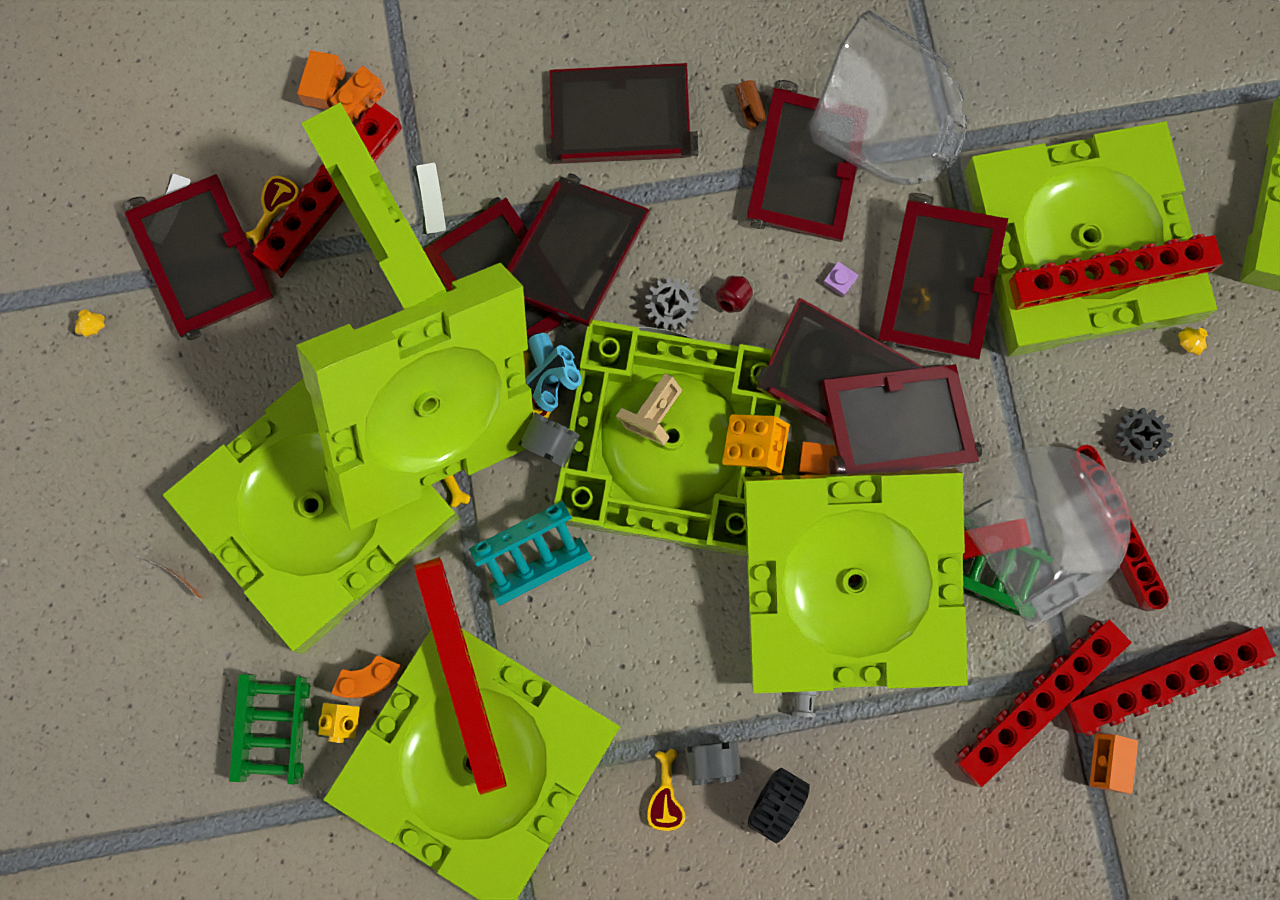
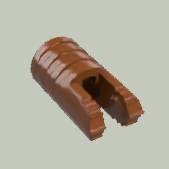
[735,80,766,130]

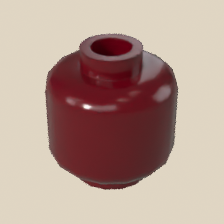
[716,276,753,313]

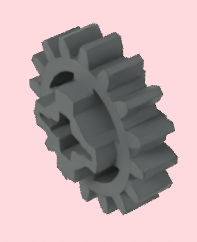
[1114,408,1173,464]

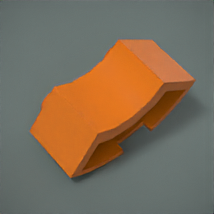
[331,655,406,699]

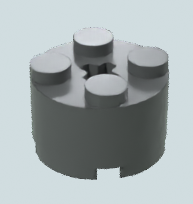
[518,412,580,467]
[685,741,741,786]

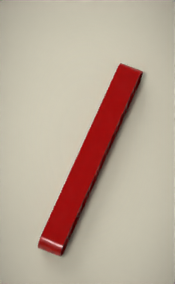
[414,557,507,795]

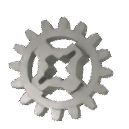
[645,277,699,332]

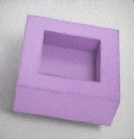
[823,262,859,297]

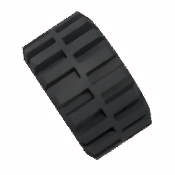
[748,767,810,844]

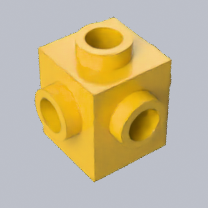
[318,703,360,743]

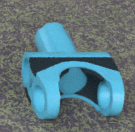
[526,333,582,412]

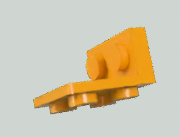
[722,415,790,474]

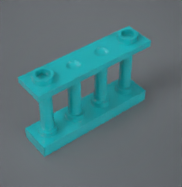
[469,501,592,606]

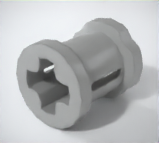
[792,691,817,718]

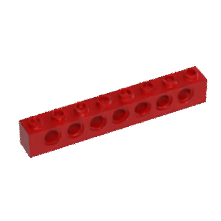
[252,103,402,278]
[1009,234,1223,310]
[954,619,1132,787]
[1065,626,1276,736]

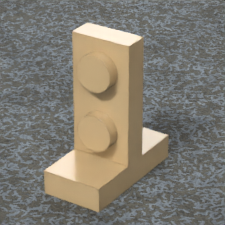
[616,374,682,445]

